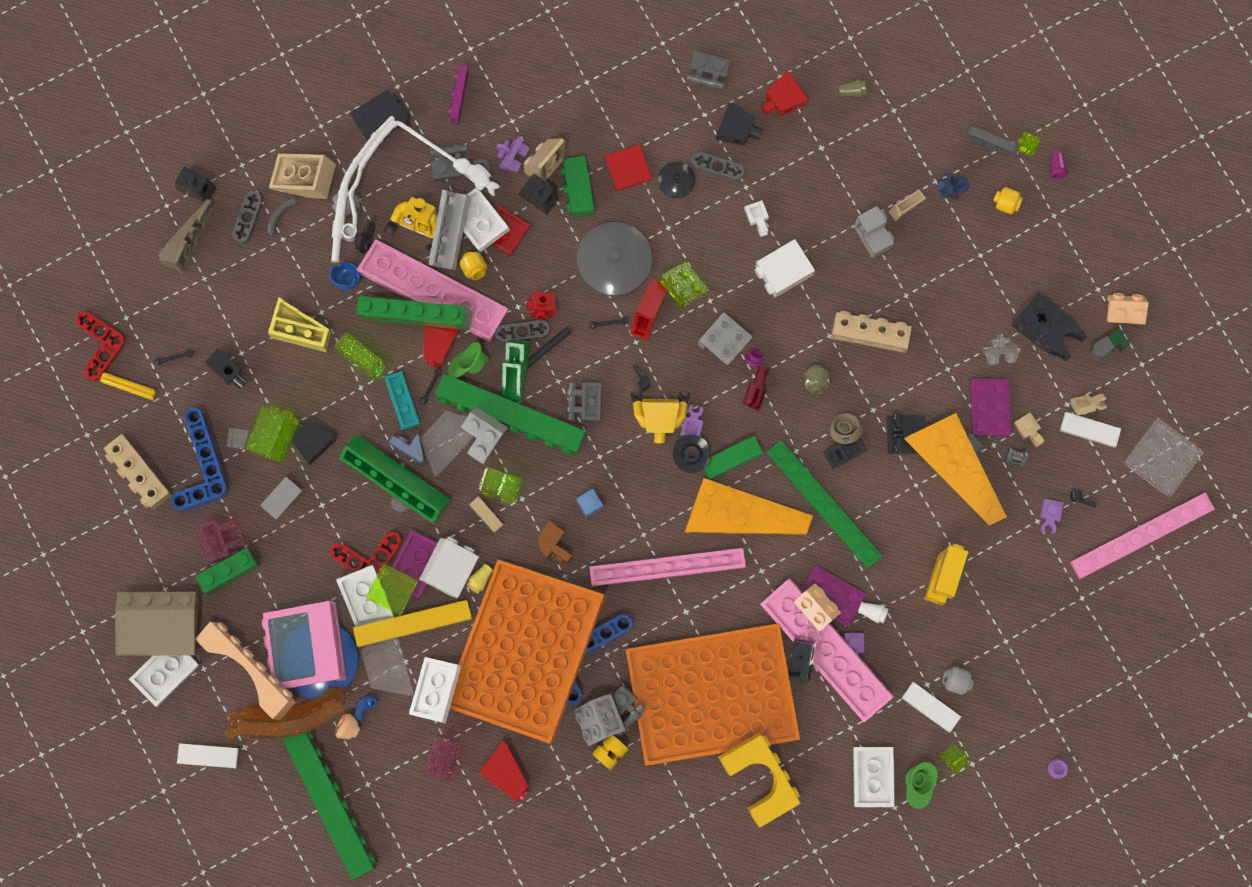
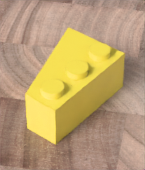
[268,297,332,352]

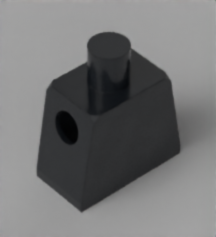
[716,102,763,146]
[175,167,217,203]
[518,175,558,215]
[205,348,248,389]
[289,418,336,465]

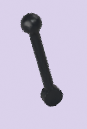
[590,317,629,329]
[154,349,194,366]
[420,368,442,404]

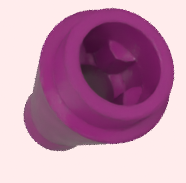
[1049,150,1068,179]

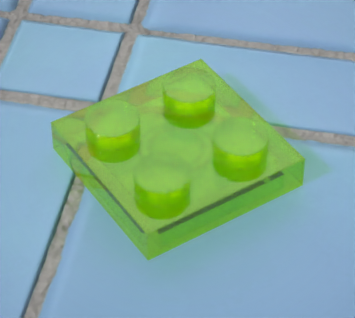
[658,262,709,308]
[365,563,418,616]

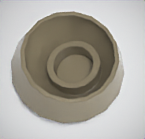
[829,413,863,444]

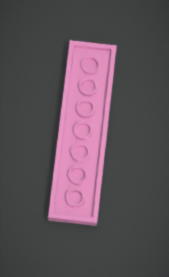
[357,239,508,342]
[760,578,894,722]

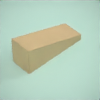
[889,190,926,221]
[469,497,503,533]

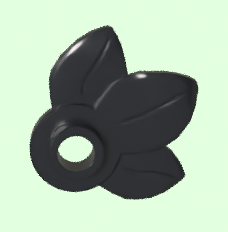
[355,219,376,254]

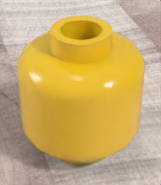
[994,187,1023,214]
[460,252,487,280]

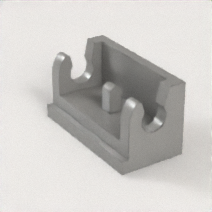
[260,477,302,519]

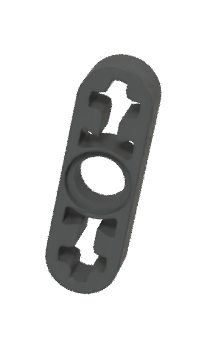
[965,126,1019,157]
[691,152,744,182]
[232,191,263,245]
[495,320,550,344]

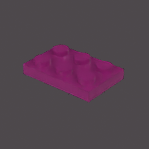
[970,379,1011,436]
[385,530,438,600]
[801,565,866,628]

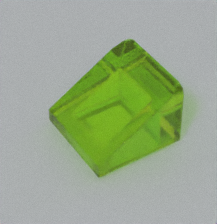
[1017,132,1041,156]
[939,744,969,774]

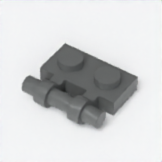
[687,51,730,90]
[430,143,469,181]
[566,382,601,422]
[612,685,646,737]

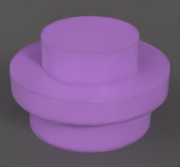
[1048,759,1068,779]

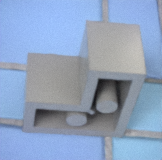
[854,206,894,259]
[461,407,508,464]

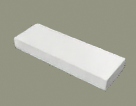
[1060,412,1121,448]
[901,682,961,733]
[177,744,239,768]

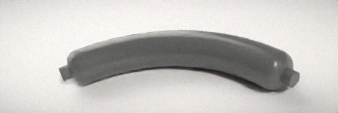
[267,198,299,236]

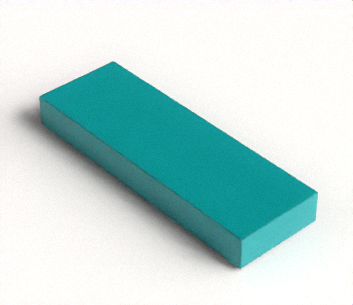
[384,371,420,431]

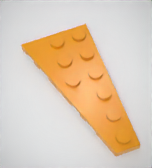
[904,413,1007,525]
[685,478,813,535]

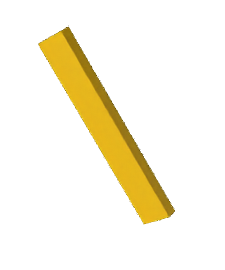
[353,600,472,647]

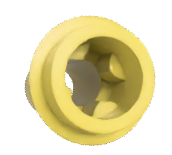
[466,564,493,594]

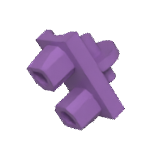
[496,136,529,172]

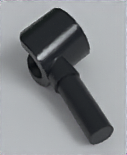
[633,365,650,391]
[1070,490,1097,508]

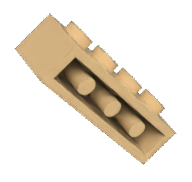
[831,311,911,353]
[103,434,172,510]

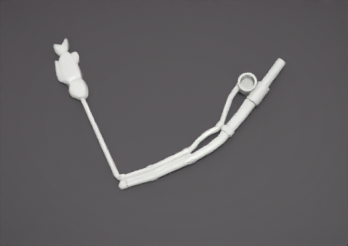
[331,116,500,263]

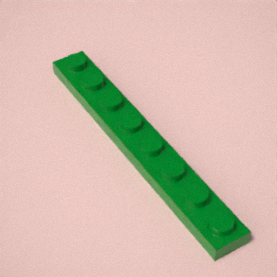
[766,440,882,569]

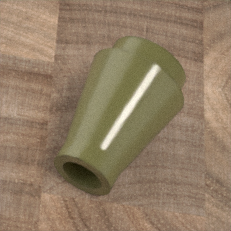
[839,79,867,97]

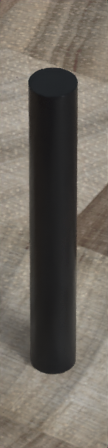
[527,327,572,368]

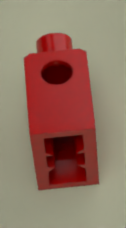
[761,71,808,117]

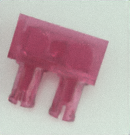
[195,518,245,566]
[424,737,461,782]

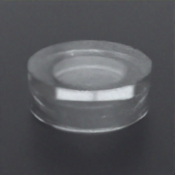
[391,496,410,513]

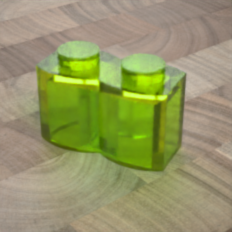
[479,468,523,505]

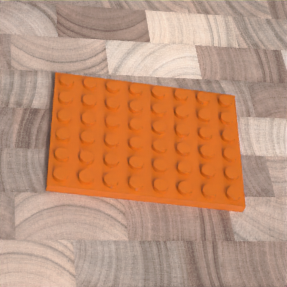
[450,560,606,745]
[626,624,800,766]

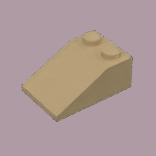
[524,138,565,183]
[269,153,336,199]

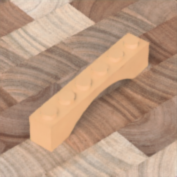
[195,622,296,720]

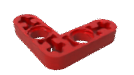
[75,312,125,382]
[330,532,402,578]

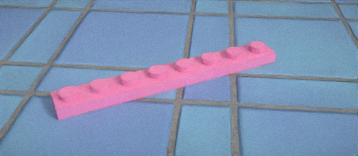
[1070,492,1215,579]
[589,548,746,587]

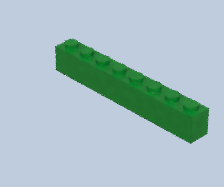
[435,374,586,456]
[281,726,376,880]

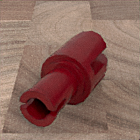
[742,366,769,411]

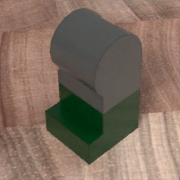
[1090,329,1130,360]

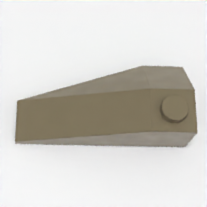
[159,199,214,273]

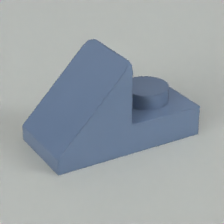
[389,434,425,466]

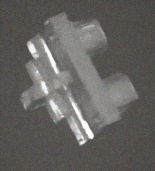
[982,333,1021,365]

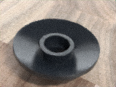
[658,162,695,198]
[673,435,711,473]

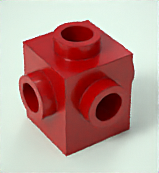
[527,291,556,320]

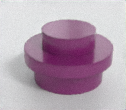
[745,350,764,367]

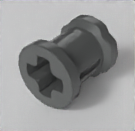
[1005,447,1028,468]

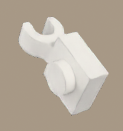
[744,201,769,237]

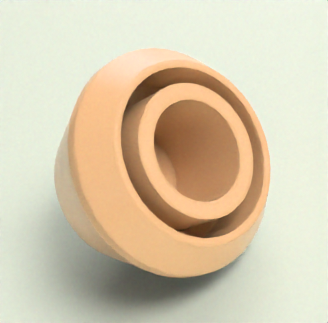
[335,713,360,739]

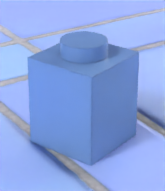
[576,489,603,519]

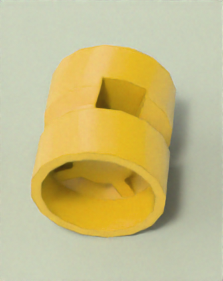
[592,736,629,771]

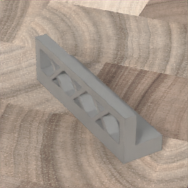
[428,190,470,270]

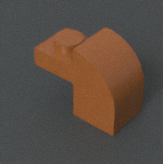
[539,521,572,564]

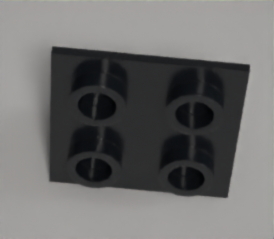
[887,414,925,454]

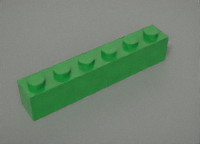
[356,296,473,330]
[339,435,450,523]

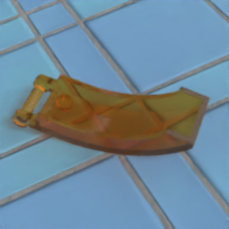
[224,686,347,739]

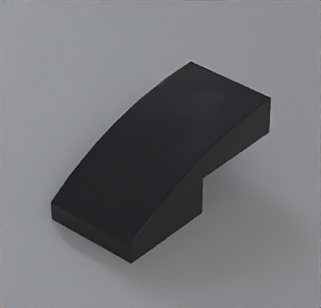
[823,438,867,469]

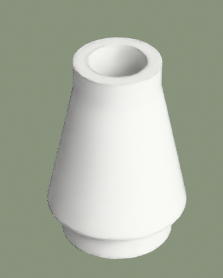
[858,602,888,624]

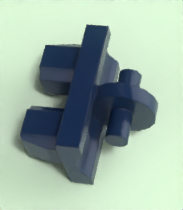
[937,172,970,200]

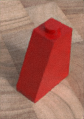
[630,279,669,341]
[423,326,461,368]
[478,741,529,802]

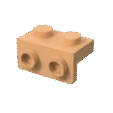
[1106,293,1148,324]
[794,584,841,631]

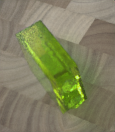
[334,332,385,382]
[244,406,300,463]

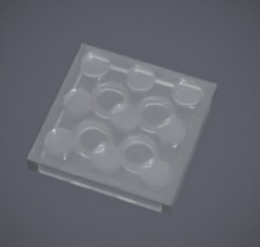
[1123,417,1204,498]

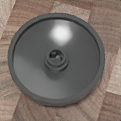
[577,222,652,297]

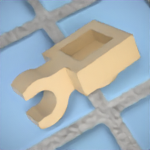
[1070,394,1107,415]
[1014,413,1044,448]

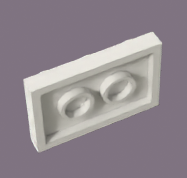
[463,188,510,252]
[336,564,395,627]
[129,655,200,707]
[409,657,461,723]
[853,747,894,807]

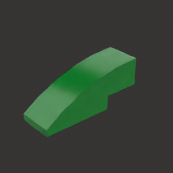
[502,339,529,402]
[704,436,763,480]

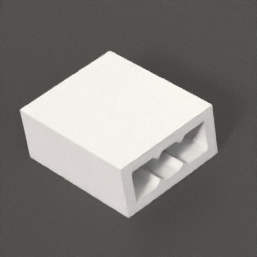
[755,239,815,298]
[419,537,479,598]

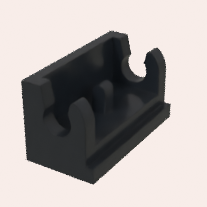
[788,638,816,684]

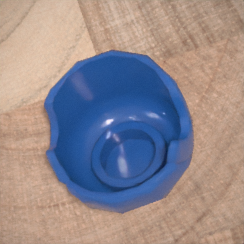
[329,262,361,290]

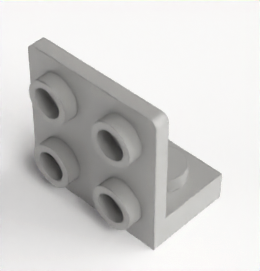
[698,313,752,365]
[574,694,625,746]

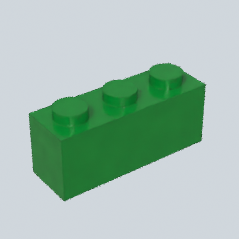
[560,156,594,218]
[195,548,259,596]

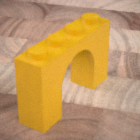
[924,544,968,605]
[718,733,801,828]

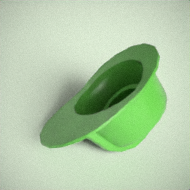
[448,342,489,378]
[905,762,938,809]

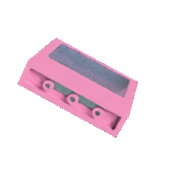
[262,601,346,689]

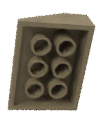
[115,592,199,656]

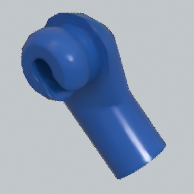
[353,696,377,721]

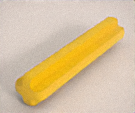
[100,372,156,400]

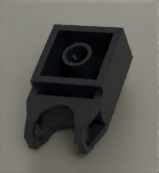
[1011,292,1087,362]

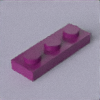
[448,64,469,124]

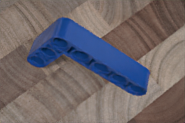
[171,408,229,512]
[567,615,632,705]

